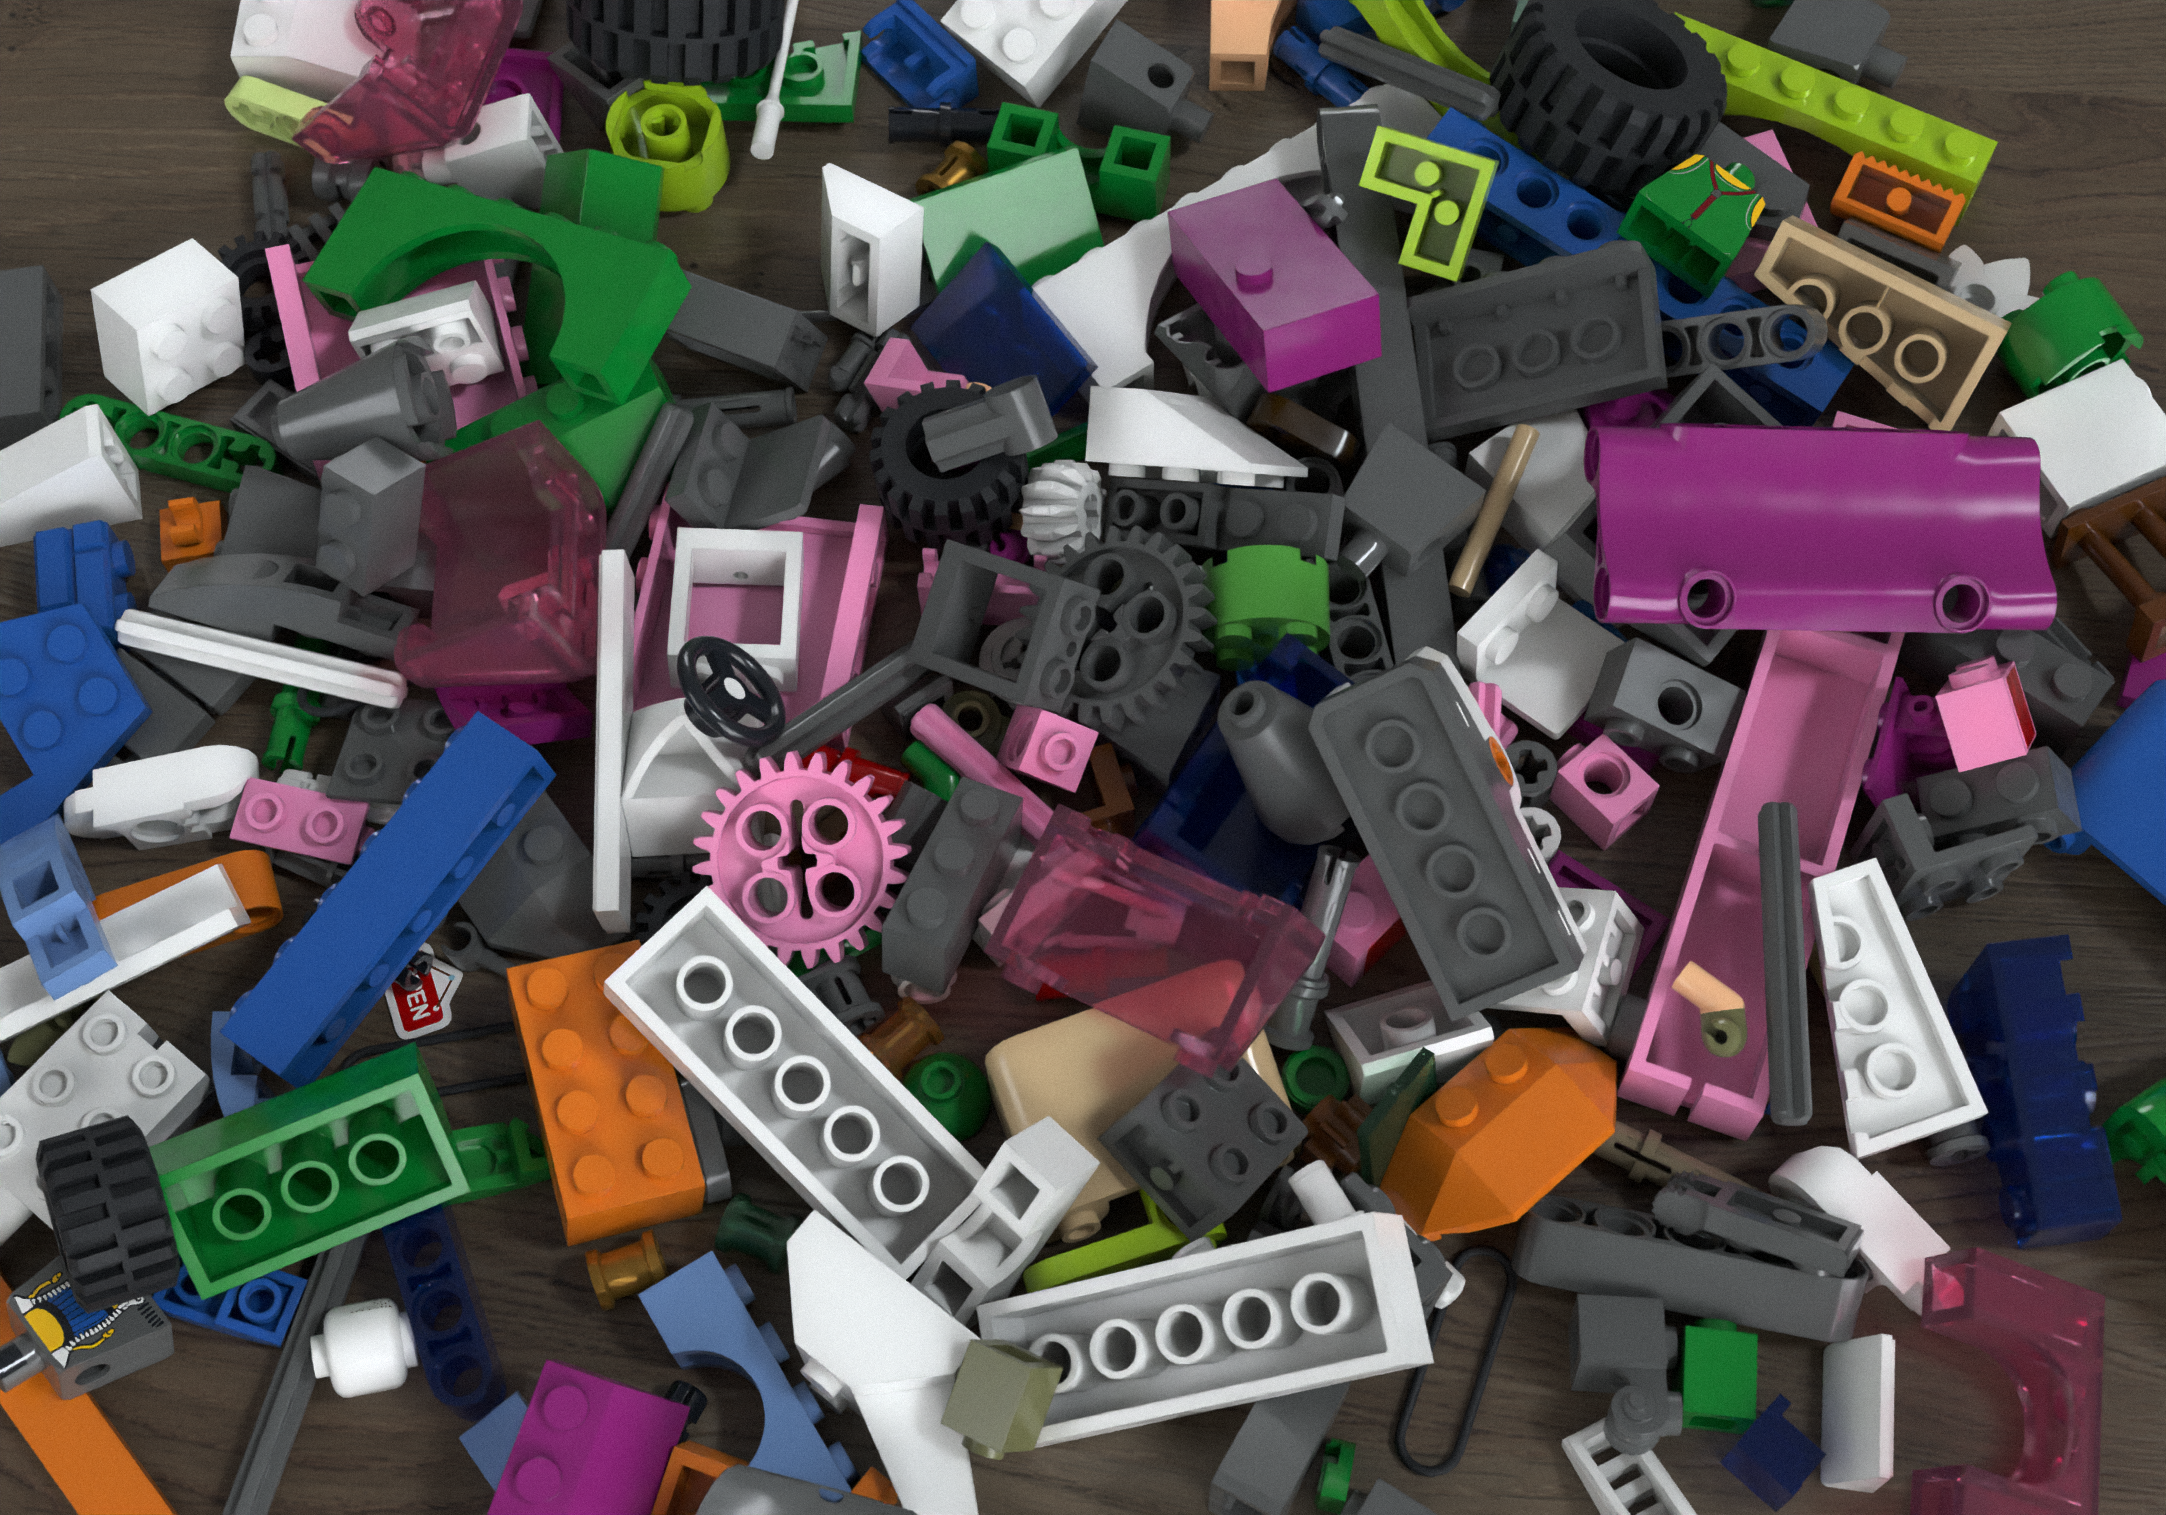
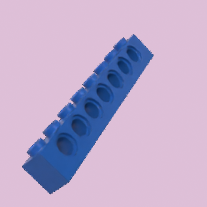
[1426,107,1855,426]

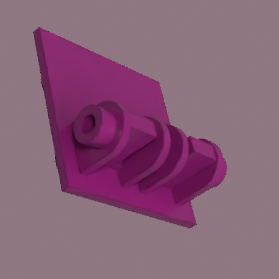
[1862,677,1957,813]

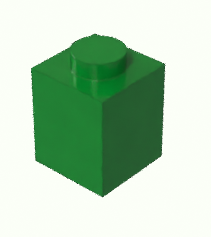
[1672,1319,1758,1435]

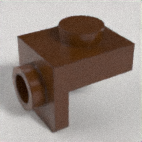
[1069,742,1139,853]

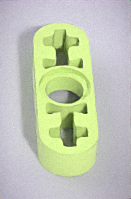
[224,75,381,155]

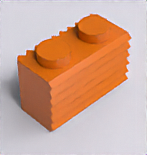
[1830,151,1966,254]

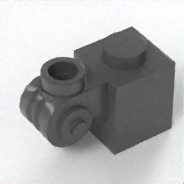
[1568,1294,1683,1456]

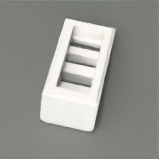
[1562,1417,1697,1515]

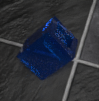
[1720,1393,1826,1512]

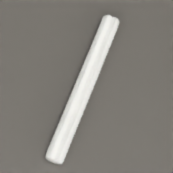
[114,609,408,710]

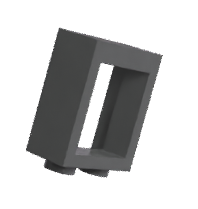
[664,270,828,392]
[907,539,1101,713]

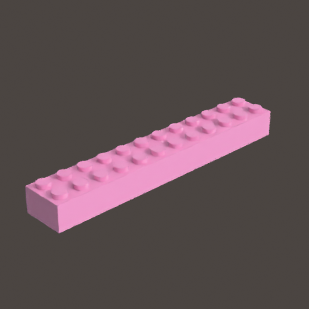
[1617,411,1905,1142]

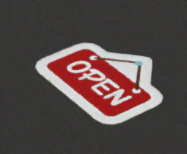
[385,942,463,1040]

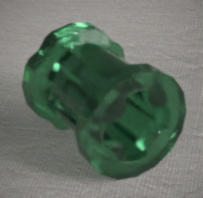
[714,1192,804,1275]

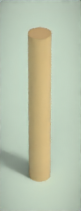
[1448,424,1540,598]

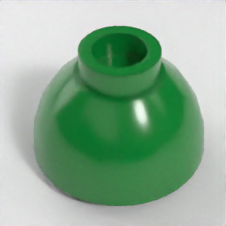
[901,1052,992,1142]

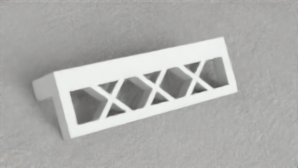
[0,864,251,1043]

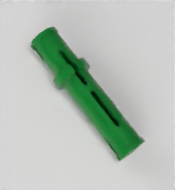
[261,632,334,774]

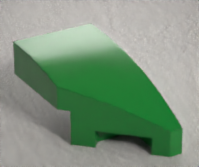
[445,1116,551,1206]

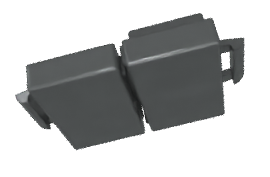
[106,609,257,767]

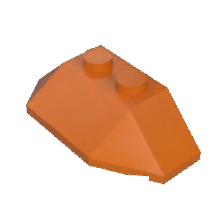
[1379,1027,1619,1241]

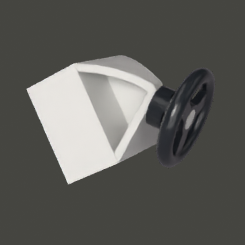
[621,636,786,857]

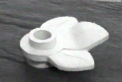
[1948,245,2040,318]

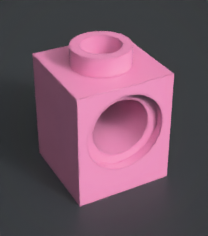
[996,704,1099,793]
[1549,734,1660,851]

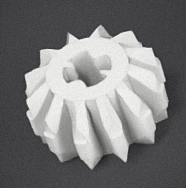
[1019,460,1107,565]

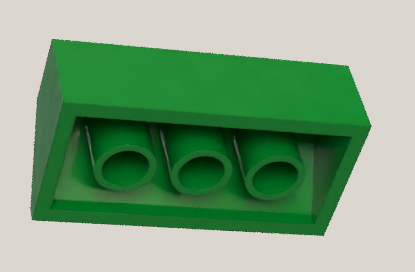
[426,358,678,576]
[149,1042,471,1300]

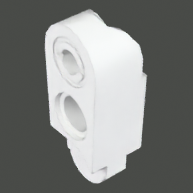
[64,745,259,851]
[1768,1146,1961,1323]

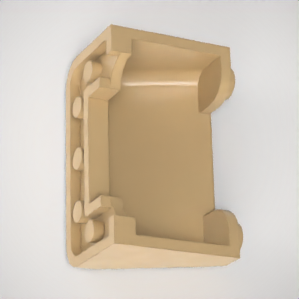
[985,963,1302,1244]

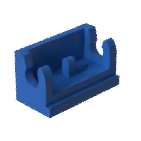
[861,0,979,108]

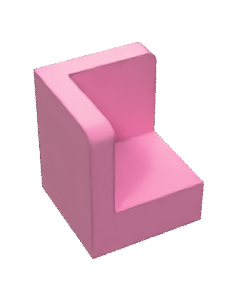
[864,337,968,413]

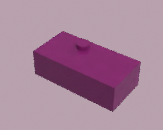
[1167,178,1382,393]

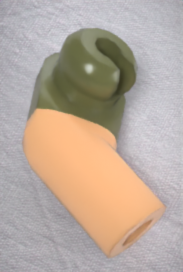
[1671,960,1748,1058]

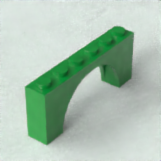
[302,167,692,406]

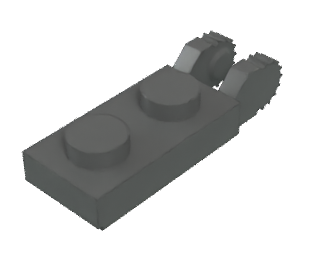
[1651,1170,1864,1278]

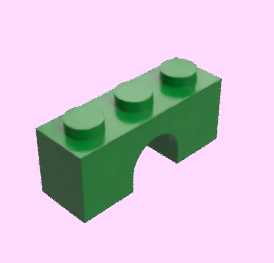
[987,102,1171,222]

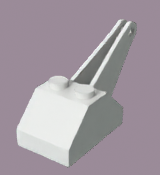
[787,1209,980,1515]

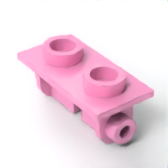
[229,777,375,866]

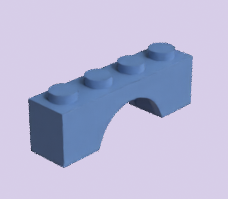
[638,1251,860,1503]

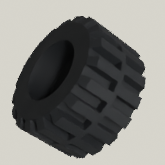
[869,380,1029,551]
[36,1115,180,1314]

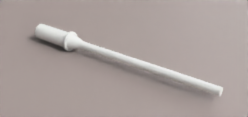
[750,0,799,160]

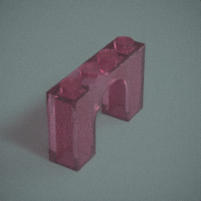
[1910,1247,2105,1515]

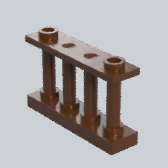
[2050,476,2166,663]

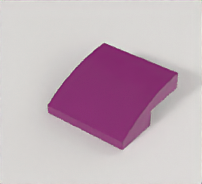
[425,638,593,745]

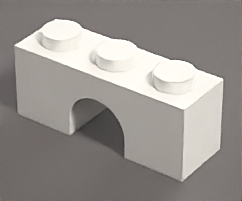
[911,1116,1100,1329]

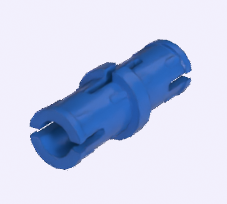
[1273,26,1369,107]

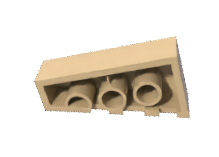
[1754,215,2012,431]

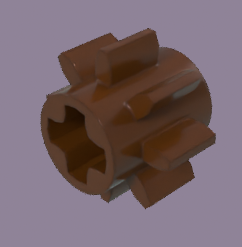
[1300,1093,1383,1176]

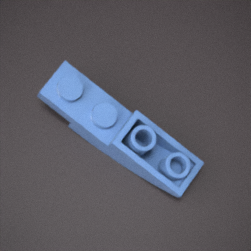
[0,813,118,1000]

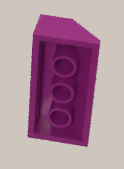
[487,1359,691,1515]

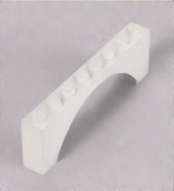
[1023,83,1442,404]

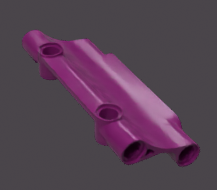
[1583,423,2057,634]

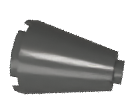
[271,336,457,461]
[1218,681,1351,845]

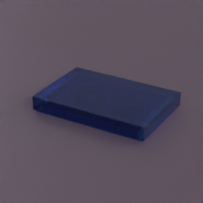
[910,241,1098,417]

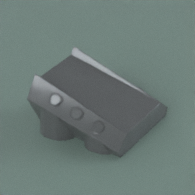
[1155,303,1319,425]

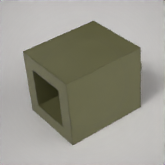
[940,1339,1064,1460]

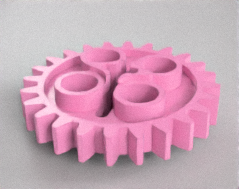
[692,750,912,969]

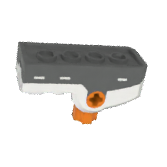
[1308,646,1587,1022]

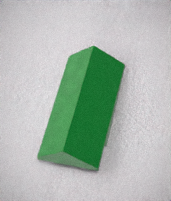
[519,148,664,389]

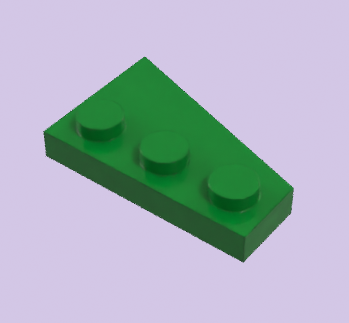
[700,30,863,123]

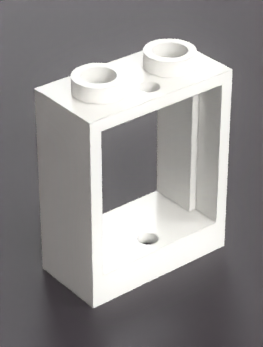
[667,527,804,694]

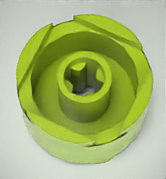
[606,79,731,213]

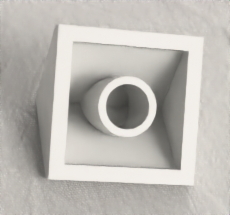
[1324,980,1494,1105]

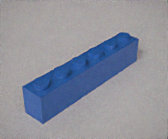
[219,711,556,1088]

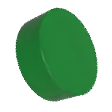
[1282,1045,1350,1115]

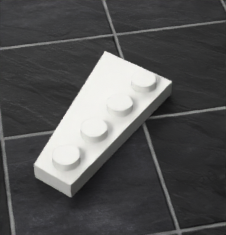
[1807,858,1988,1160]

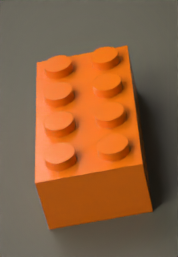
[506,939,705,1247]

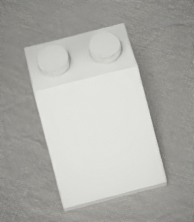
[230,0,426,100]

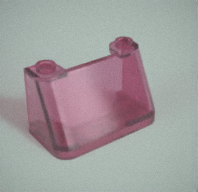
[292,0,523,164]
[394,420,607,688]
[983,804,1326,1079]

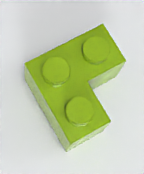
[1359,126,1499,282]

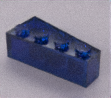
[1947,934,2123,1249]

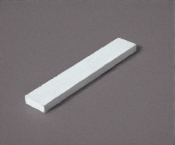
[593,549,635,934]

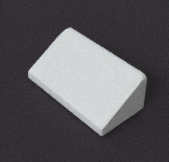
[1820,1334,1895,1493]

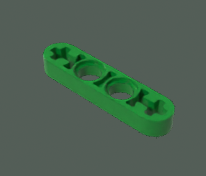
[59,394,284,493]

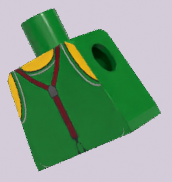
[1617,154,1766,299]

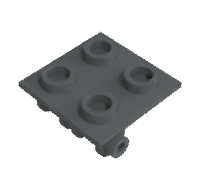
[326,698,455,805]

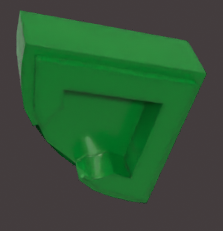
[1314,1437,1356,1514]

